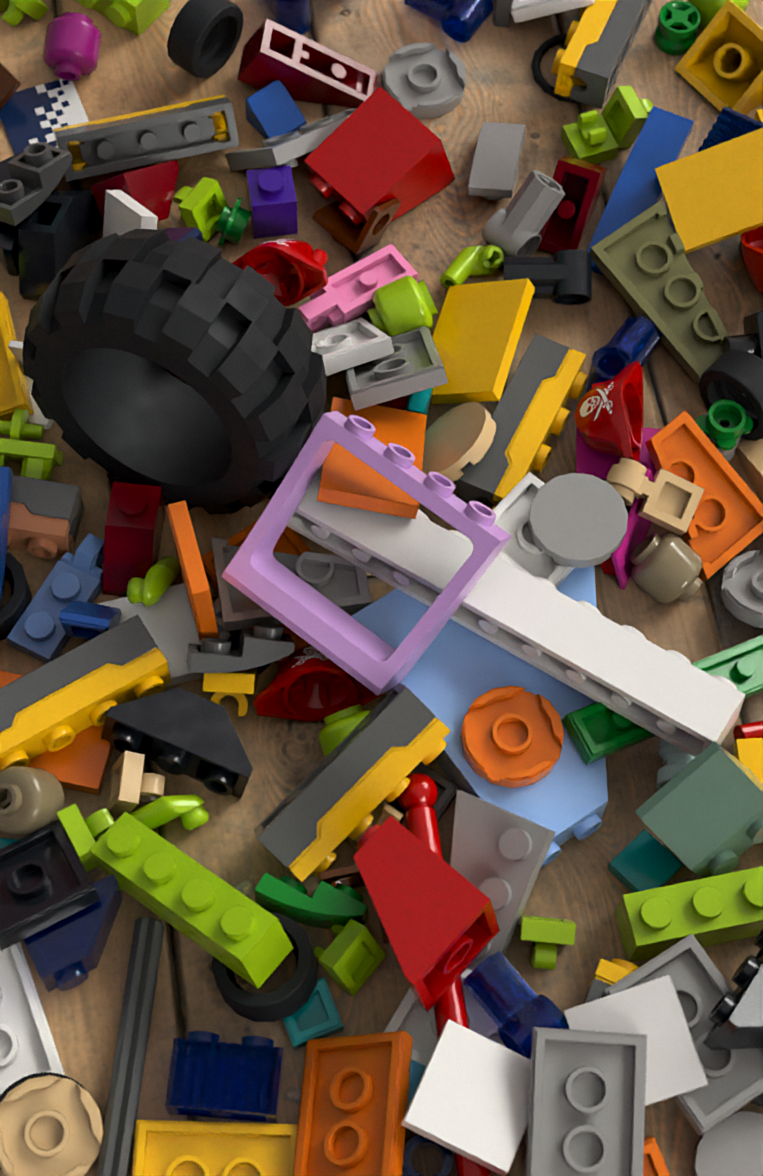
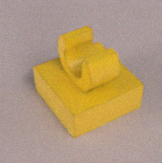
[203,668,258,717]

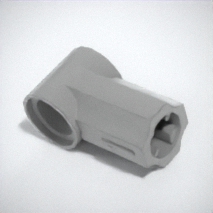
[482,170,565,257]

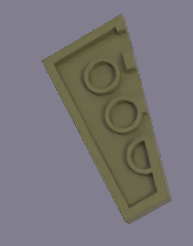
[589,200,729,387]

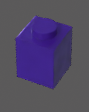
[246,165,298,239]

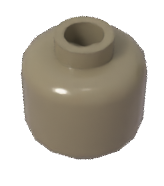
[629,532,703,604]
[0,766,65,835]

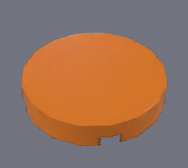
[460,685,564,788]

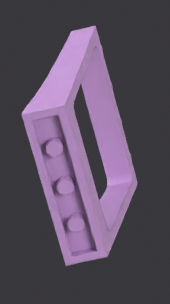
[221,411,512,696]

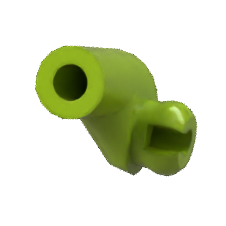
[440,245,505,290]
[127,556,181,607]
[130,794,209,831]

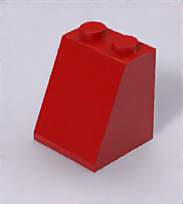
[304,86,455,228]
[353,815,500,1012]

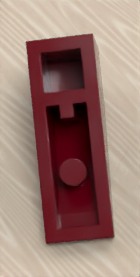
[237,18,378,108]

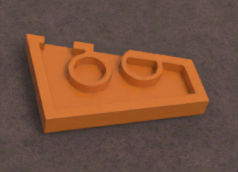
[645,410,763,582]

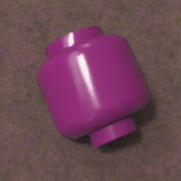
[43,12,102,81]

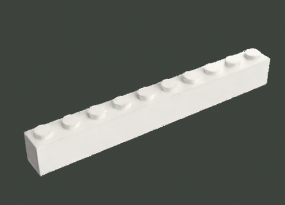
[287,466,746,757]

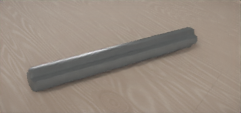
[96,917,164,1176]

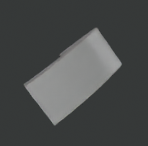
[468,122,526,200]

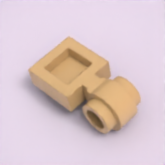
[605,458,705,536]

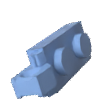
[7,533,104,664]

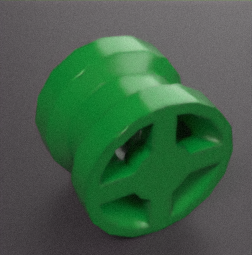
[654,0,701,55]

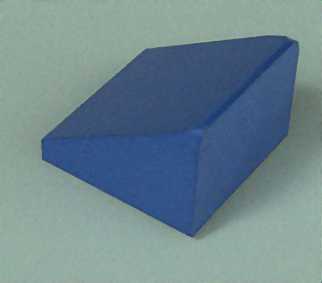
[245,80,306,139]
[59,601,121,640]

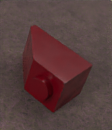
[538,156,608,253]
[90,159,180,224]
[102,482,165,597]

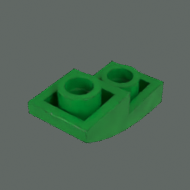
[254,872,368,929]

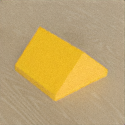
[674,0,763,123]

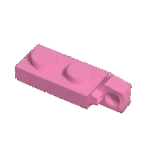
[298,244,418,333]

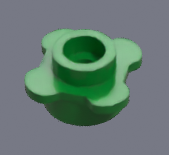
[215,197,251,247]
[696,399,753,450]

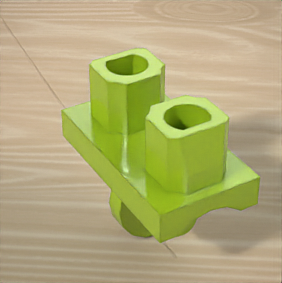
[0,409,64,481]

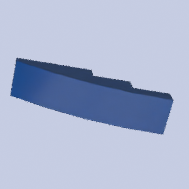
[587,106,694,276]

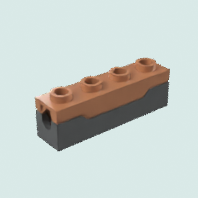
[7,475,84,559]

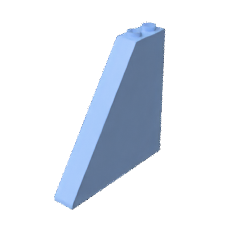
[352,473,608,868]

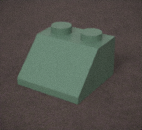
[635,741,763,878]

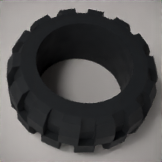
[22,229,327,515]

